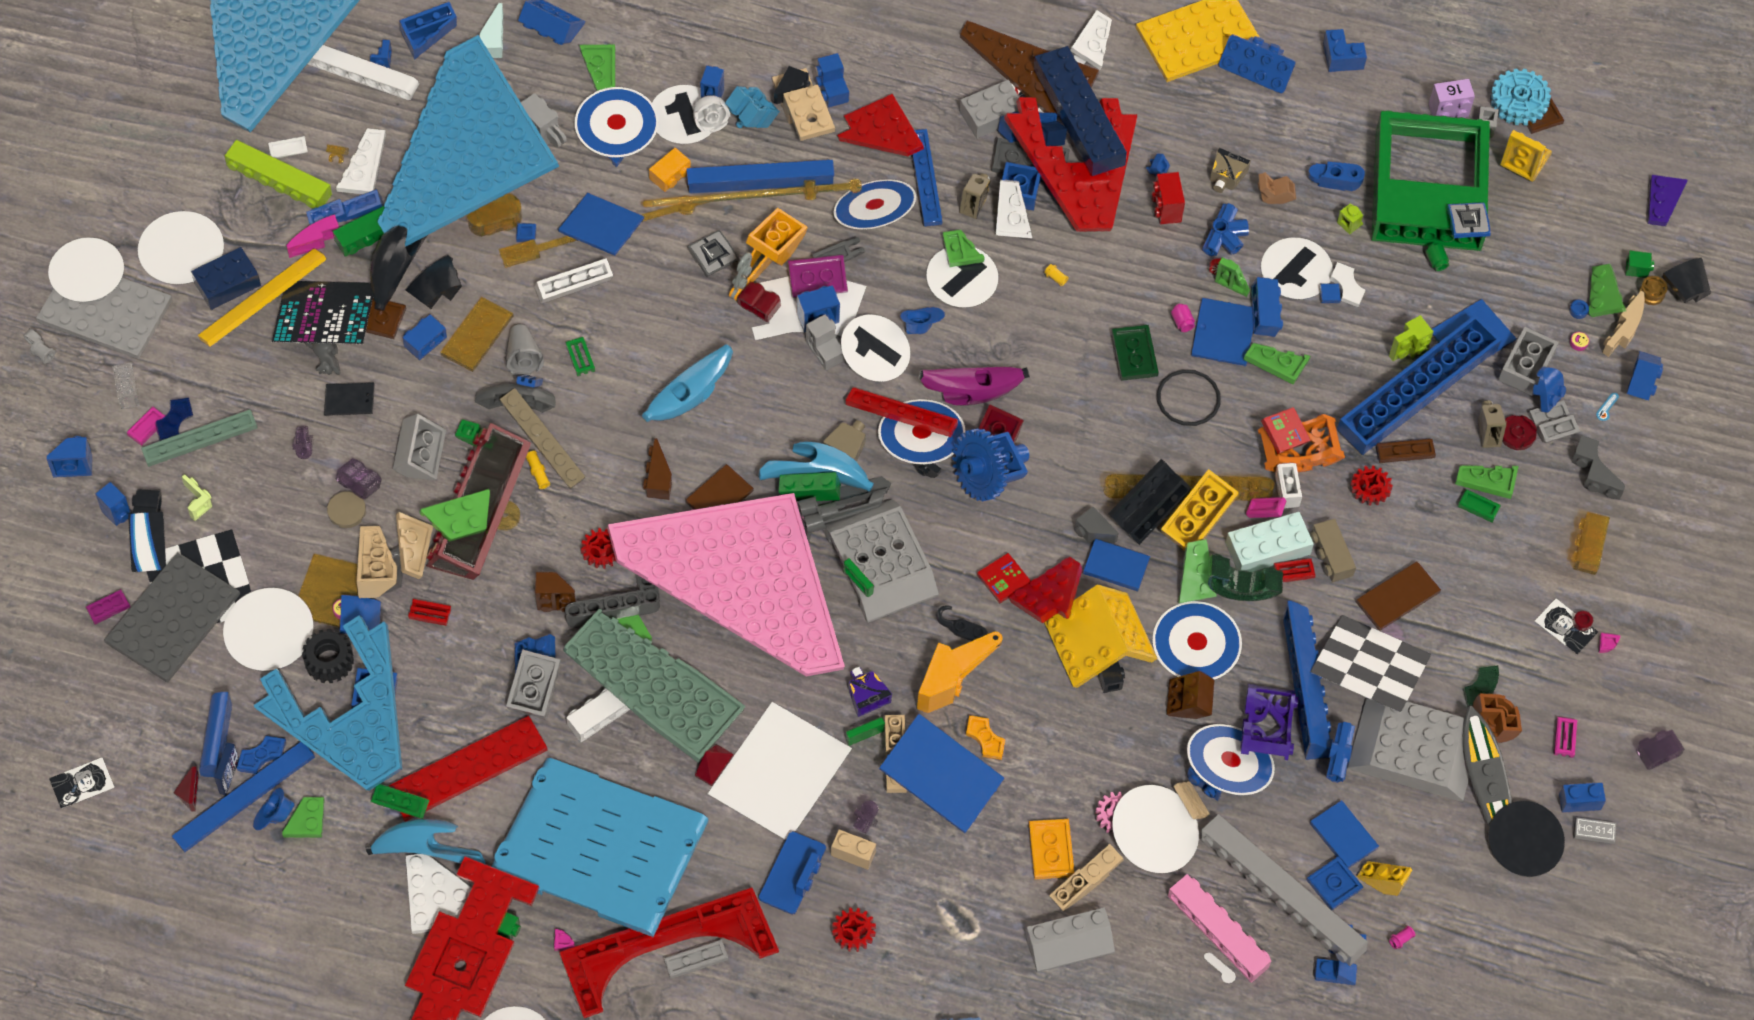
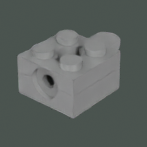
[521,93,567,148]

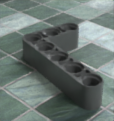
[565,574,660,627]

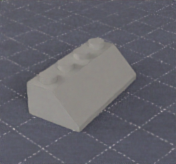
[1025,907,1115,973]

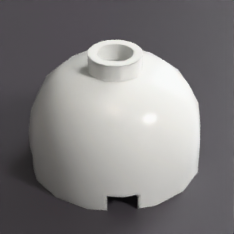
[693,95,730,132]

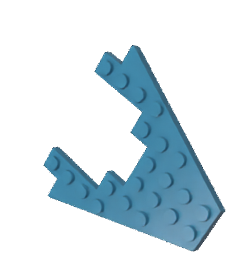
[253,615,402,791]

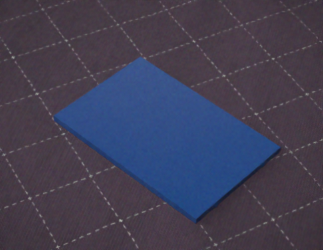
[879,714,1004,833]

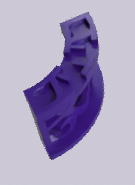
[1241,684,1299,760]

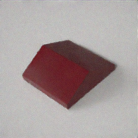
[979,405,1024,443]

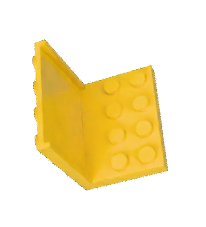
[1045,584,1158,688]

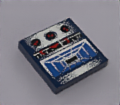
[214,742,239,796]

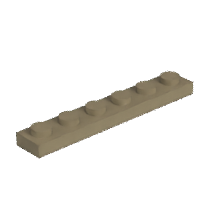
[500,388,585,489]

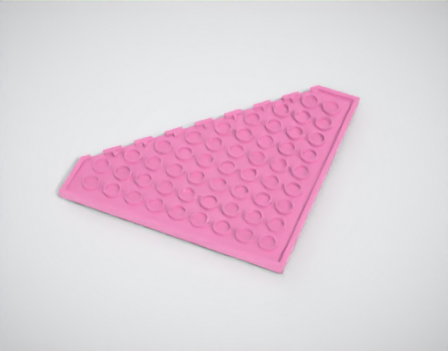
[607,493,845,677]

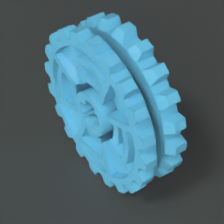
[1490,69,1551,125]

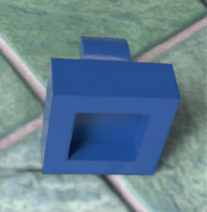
[1146,153,1170,177]

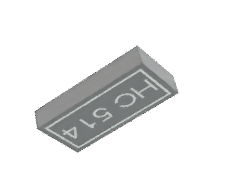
[1574,818,1616,844]

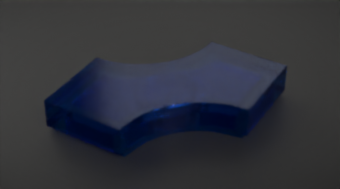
[155,397,193,441]

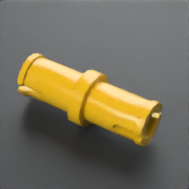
[526,451,550,489]

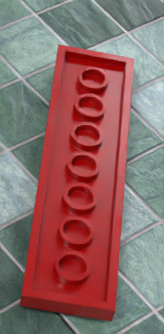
[388,716,548,822]

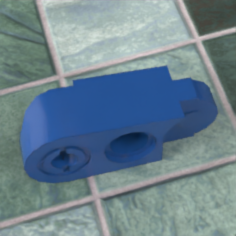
[1308,161,1365,191]

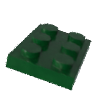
[1111,325,1159,381]

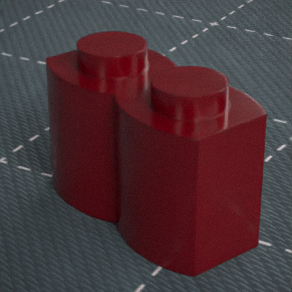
[737,281,781,322]

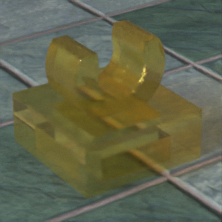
[326,145,349,164]

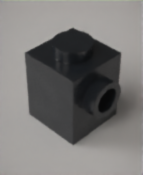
[1098,661,1125,693]

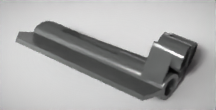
[797,476,891,534]

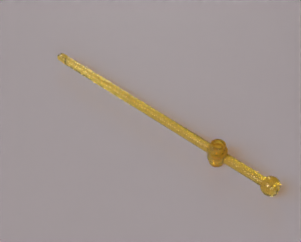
[643,179,862,207]

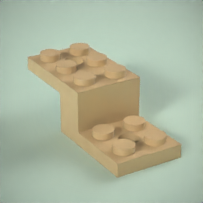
[772,68,835,141]

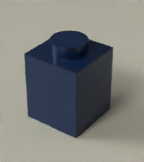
[1041,121,1067,146]

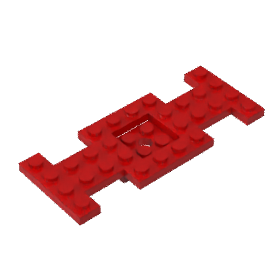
[405,857,540,1020]

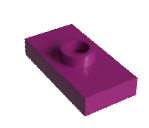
[86,590,131,625]

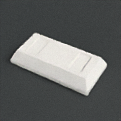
[268,136,308,159]

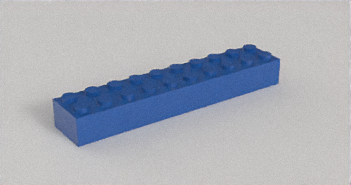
[1337,314,1501,455]

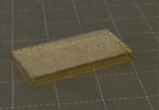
[441,297,514,372]

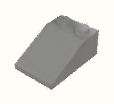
[506,650,561,720]

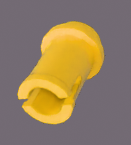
[1044,264,1069,286]

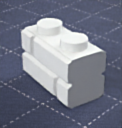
[1275,463,1302,508]

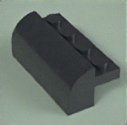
[1108,459,1192,545]

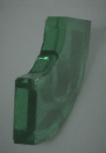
[1463,665,1499,708]

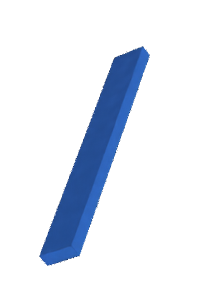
[172,742,315,853]

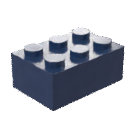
[191,247,261,310]

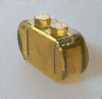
[467,193,522,237]

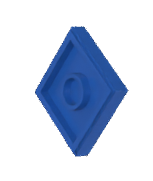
[1306,856,1363,911]

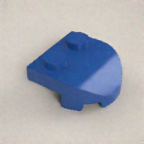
[1533,366,1566,413]

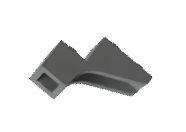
[1572,435,1625,500]

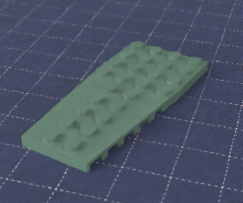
[563,609,746,762]

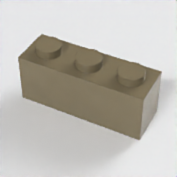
[1310,519,1356,582]

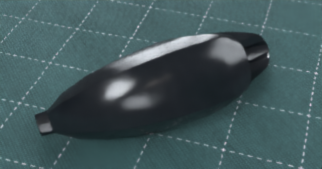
[370,226,428,311]

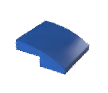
[340,595,381,634]

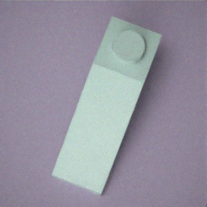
[480,3,503,58]

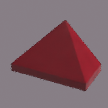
[695,744,734,786]
[173,767,199,811]

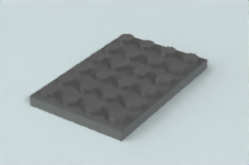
[104,552,240,683]

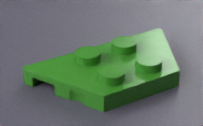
[419,489,490,542]

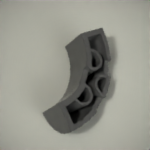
[475,384,556,413]

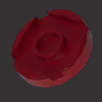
[1502,415,1537,450]

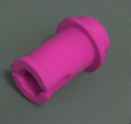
[1389,926,1416,949]

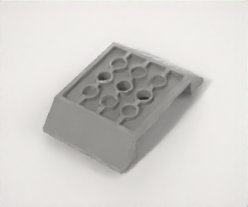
[823,499,939,623]

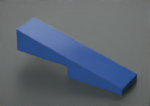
[306,189,384,225]

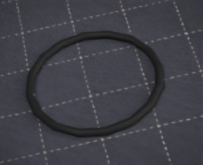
[1157,369,1221,426]

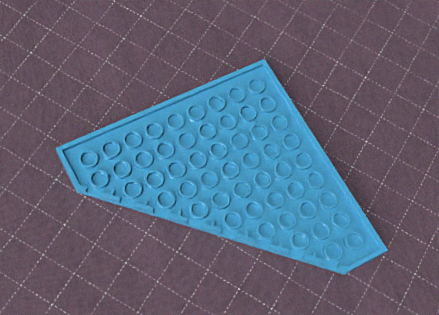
[210,0,360,133]
[378,35,559,247]

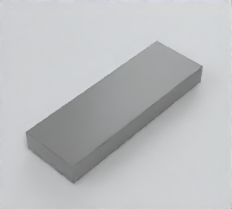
[664,939,729,979]

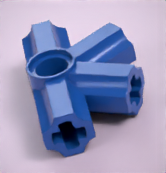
[1202,203,1249,256]
[1327,722,1355,783]

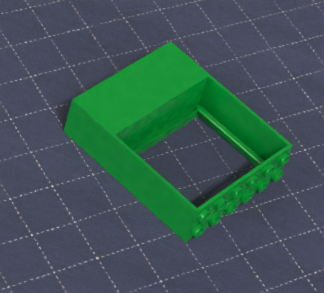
[1371,111,1490,251]

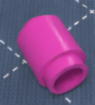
[1171,304,1195,332]

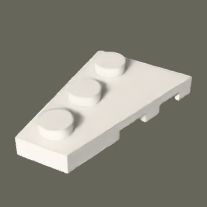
[1070,10,1112,70]
[996,180,1032,238]

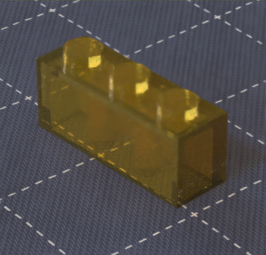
[1571,512,1610,575]

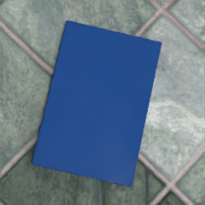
[1083,539,1150,592]
[1310,800,1379,868]

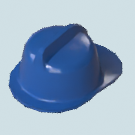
[900,307,945,334]
[253,788,294,830]

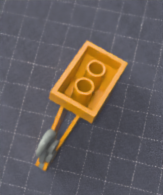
[729,208,808,301]

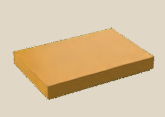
[1029,819,1075,880]

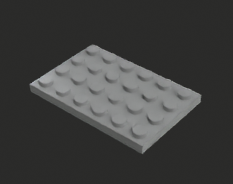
[36,278,173,359]

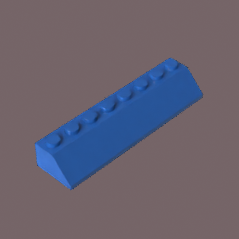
[1283,601,1333,760]

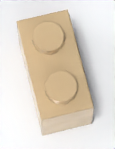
[831,829,876,870]

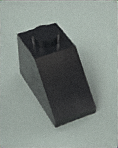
[774,66,810,104]

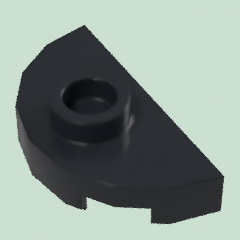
[912,463,941,478]

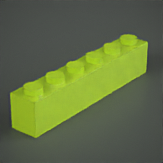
[225,140,332,208]

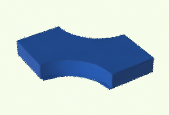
[237,736,286,774]

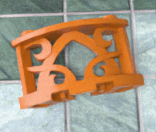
[1258,414,1345,472]

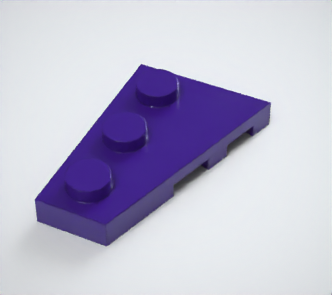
[1648,175,1688,227]

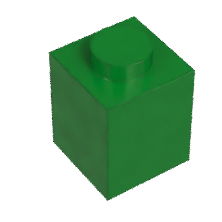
[1625,250,1654,278]
[497,913,521,940]

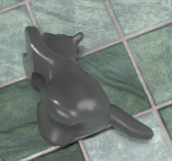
[304,343,341,375]

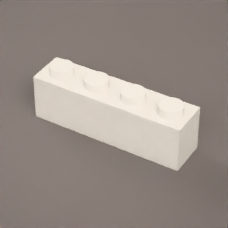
[534,258,613,303]
[567,689,630,742]

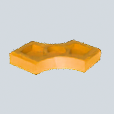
[966,715,1005,760]

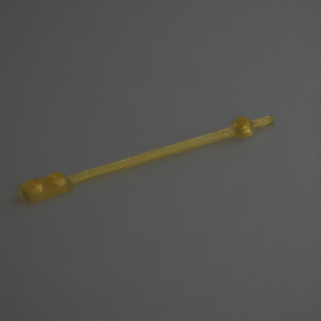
[499,194,714,268]

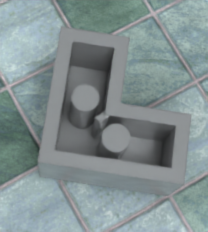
[806,314,845,370]

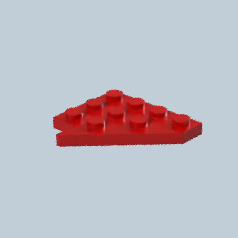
[837,94,924,157]
[1009,557,1082,623]

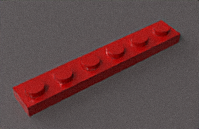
[846,387,958,437]

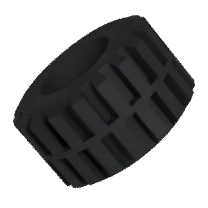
[302,629,354,684]

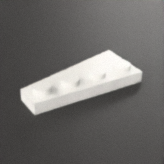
[336,128,386,194]

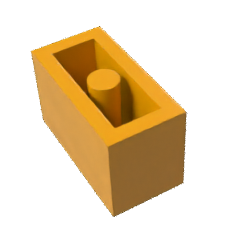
[649,148,691,192]

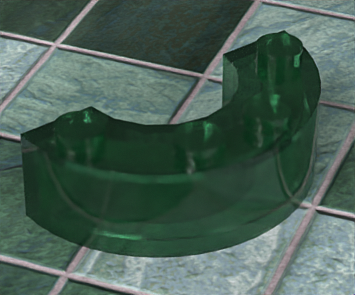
[1208,554,1283,601]

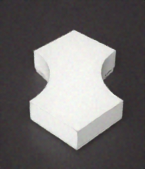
[1330,262,1365,307]

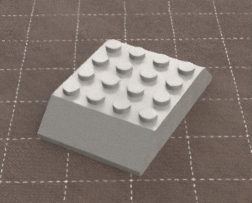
[1347,699,1470,802]

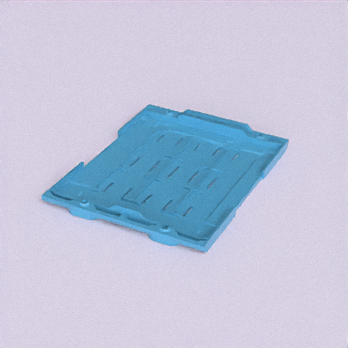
[491,758,709,937]

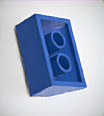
[518,0,586,45]

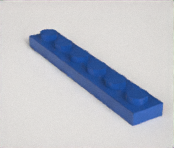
[912,129,942,227]

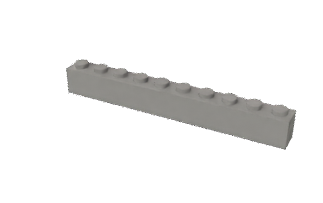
[1202,814,1368,966]

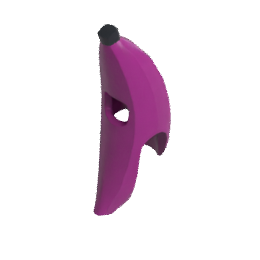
[919,367,1030,406]

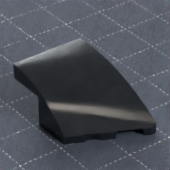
[405,255,462,309]
[1662,258,1711,303]

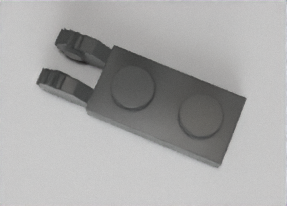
[812,237,865,262]

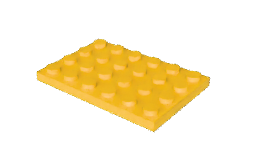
[1136,0,1259,82]

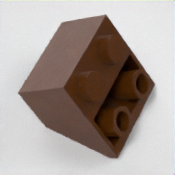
[535,572,576,612]
[1167,671,1215,719]

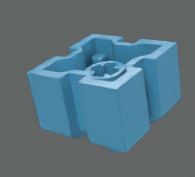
[725,86,780,128]

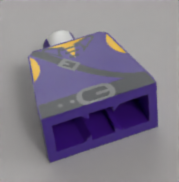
[848,667,892,717]

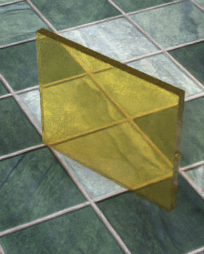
[298,554,358,627]

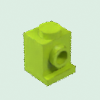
[1337,203,1363,234]

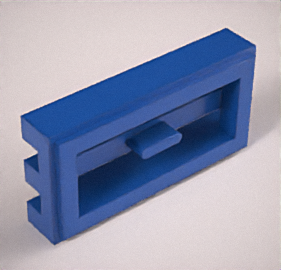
[516,375,543,388]

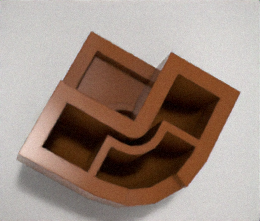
[1473,693,1522,743]

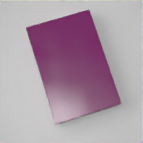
[788,255,848,298]

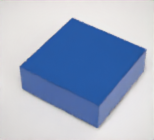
[516,223,536,243]
[1320,284,1341,303]

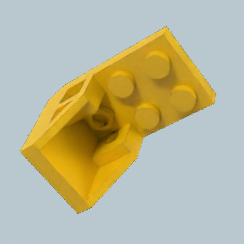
[1500,130,1552,182]

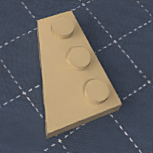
[396,512,433,579]

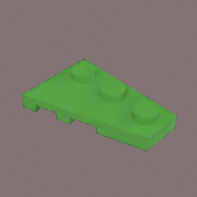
[1589,264,1626,317]

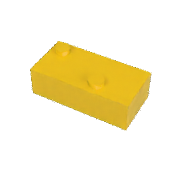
[1161,469,1239,551]

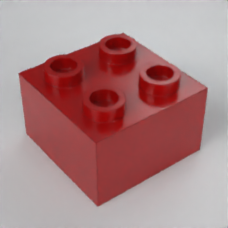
[1151,172,1185,225]

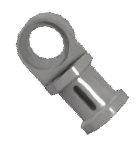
[23,329,56,364]

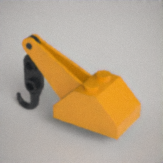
[917,605,1002,713]

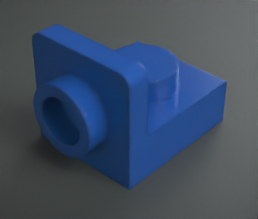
[370,40,392,68]

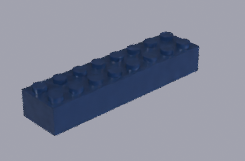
[1034,46,1127,176]

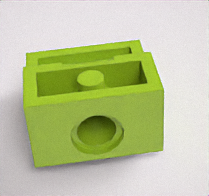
[1389,315,1434,361]

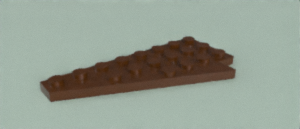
[960,20,1099,116]

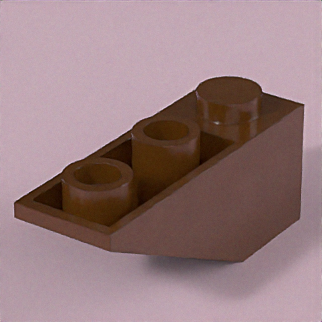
[643,438,672,500]

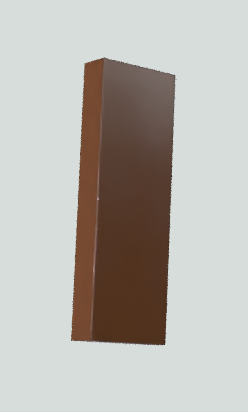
[1376,439,1436,463]

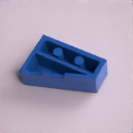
[399,2,457,60]

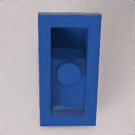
[1315,959,1357,985]

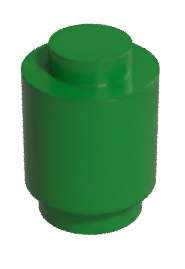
[1426,243,1449,271]

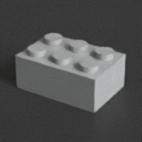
[960,80,1019,139]
[1499,327,1559,396]

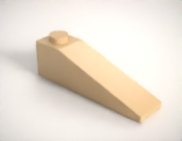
[357,526,397,598]

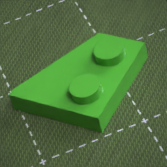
[942,230,985,267]
[1215,257,1250,297]
[282,797,325,838]

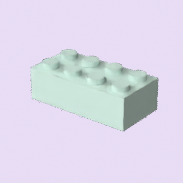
[1225,512,1314,576]

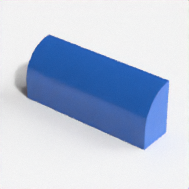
[199,692,232,777]

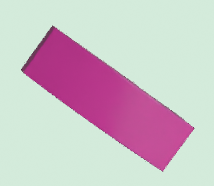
[286,214,339,258]

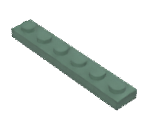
[141,410,257,467]

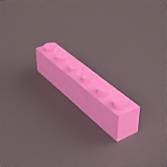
[1168,874,1271,983]

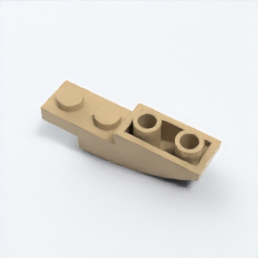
[1603,291,1645,357]
[885,715,907,793]
[1049,844,1124,911]

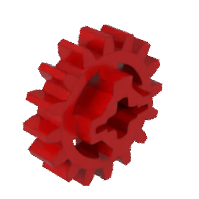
[1350,465,1393,506]
[581,528,616,569]
[832,907,876,952]

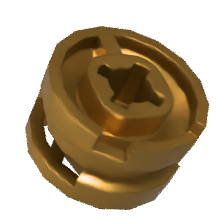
[1639,276,1668,305]

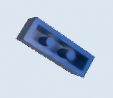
[1251,277,1283,337]

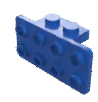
[1219,34,1296,93]
[759,831,826,915]

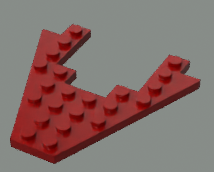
[1004,97,1137,232]

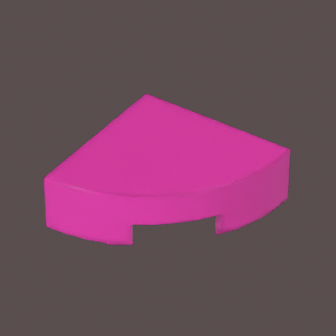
[1599,633,1620,653]
[554,929,575,951]

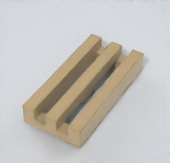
[1174,781,1210,820]

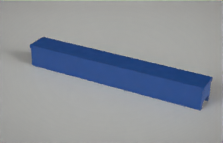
[687,160,834,194]

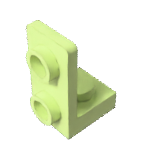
[182,474,212,521]

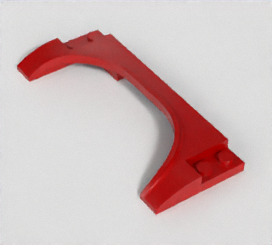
[559,888,779,1018]

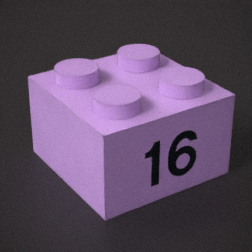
[1429,79,1475,118]

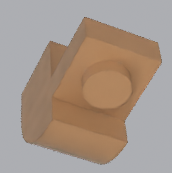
[1258,172,1296,204]

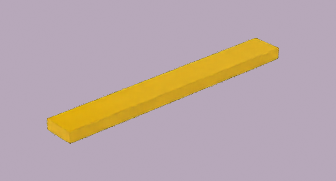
[198,248,326,347]

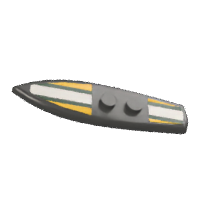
[1463,706,1512,828]

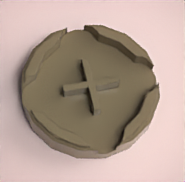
[327,491,366,528]

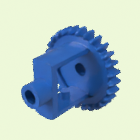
[952,428,1029,502]

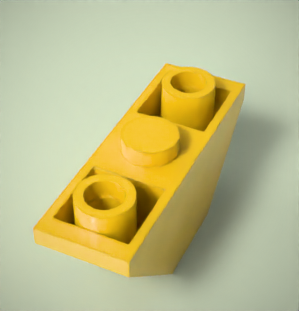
[1357,861,1412,896]

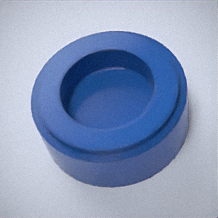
[1569,300,1589,319]

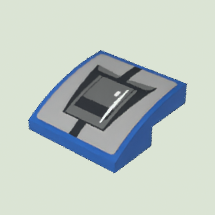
[1447,202,1491,238]

